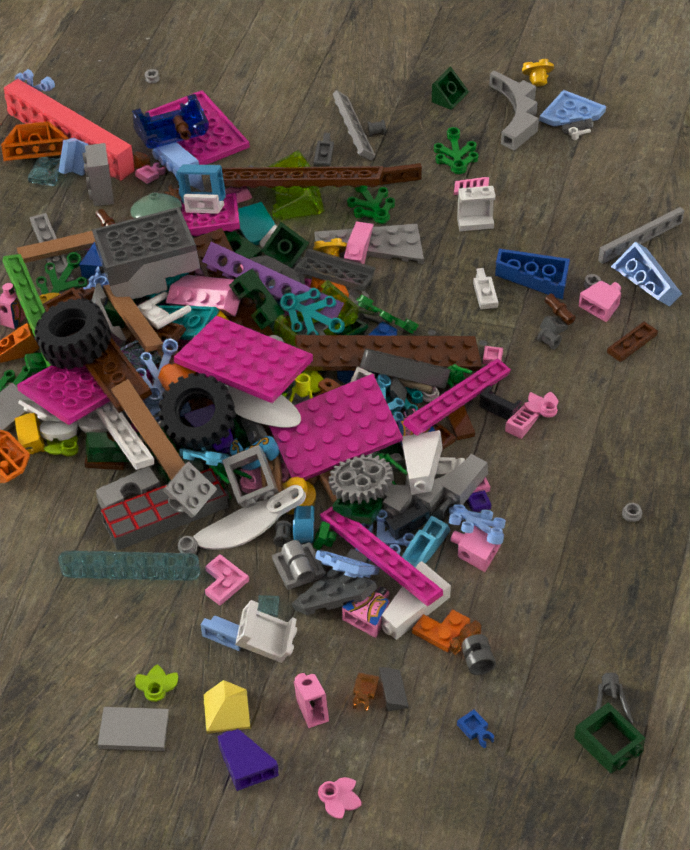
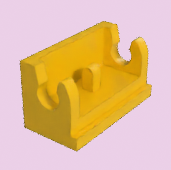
[15,413,45,454]

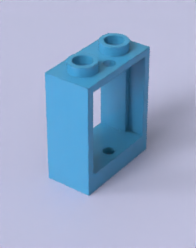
[176,164,226,203]

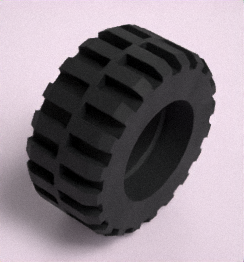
[34,298,111,369]
[158,373,236,451]

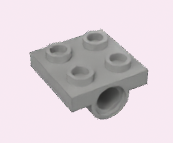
[162,461,217,518]
[272,540,325,590]

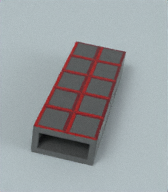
[101,468,230,551]

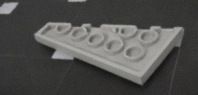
[314,224,424,264]

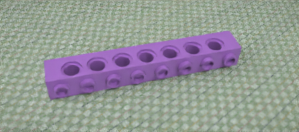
[202,242,344,319]

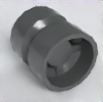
[461,634,496,675]

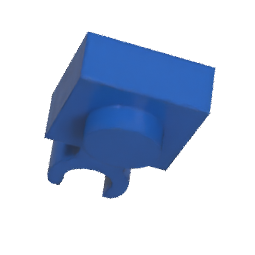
[457,709,494,748]

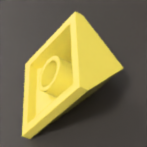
[204,680,251,734]

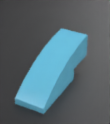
[402,516,451,568]

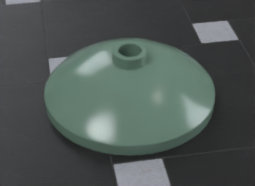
[130,192,182,219]

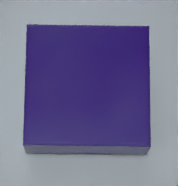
[466,490,491,512]

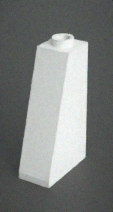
[402,430,442,495]
[382,561,451,640]

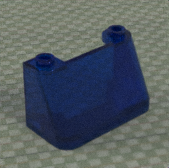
[132,94,209,149]

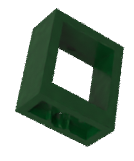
[574,702,646,774]

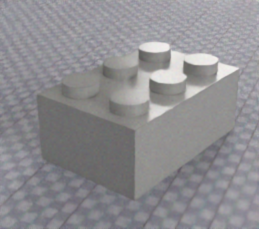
[82,143,114,206]

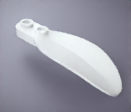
[208,377,301,428]
[193,485,306,550]

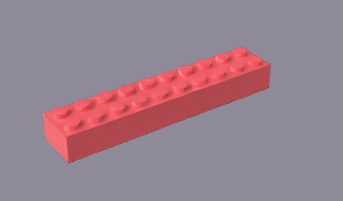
[4,79,135,181]

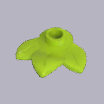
[44,435,79,457]
[135,664,178,702]

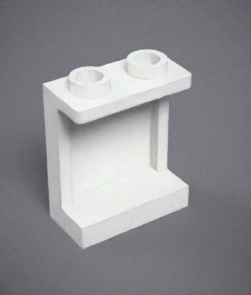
[457,186,496,231]
[235,600,297,663]

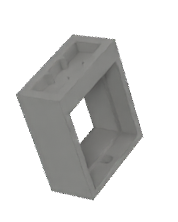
[222,445,279,508]

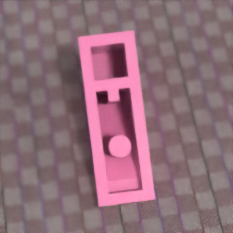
[344,222,373,264]

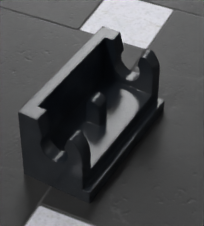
[479,386,522,421]
[384,499,430,540]

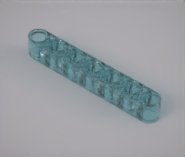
[58,551,201,581]

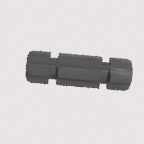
[562,118,594,134]

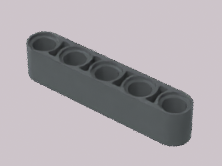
[360,348,451,388]

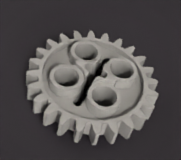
[329,454,394,504]

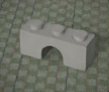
[96,466,160,509]

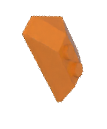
[1,121,68,161]
[0,430,30,483]

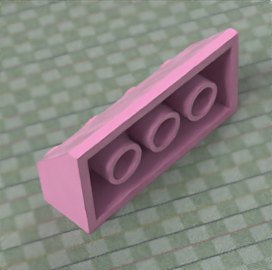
[166,275,240,316]

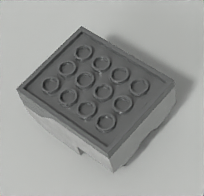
[92,207,200,299]

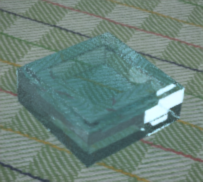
[257,595,280,617]

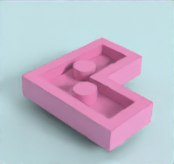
[205,554,249,606]

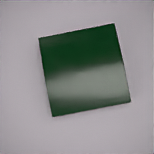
[332,497,384,525]

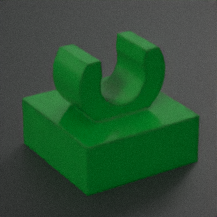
[312,521,337,550]

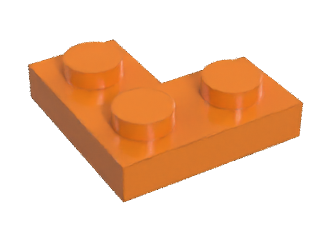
[412,609,470,653]

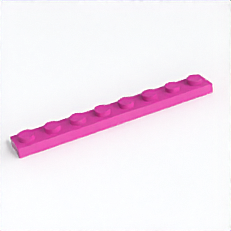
[403,358,511,436]
[320,507,443,607]

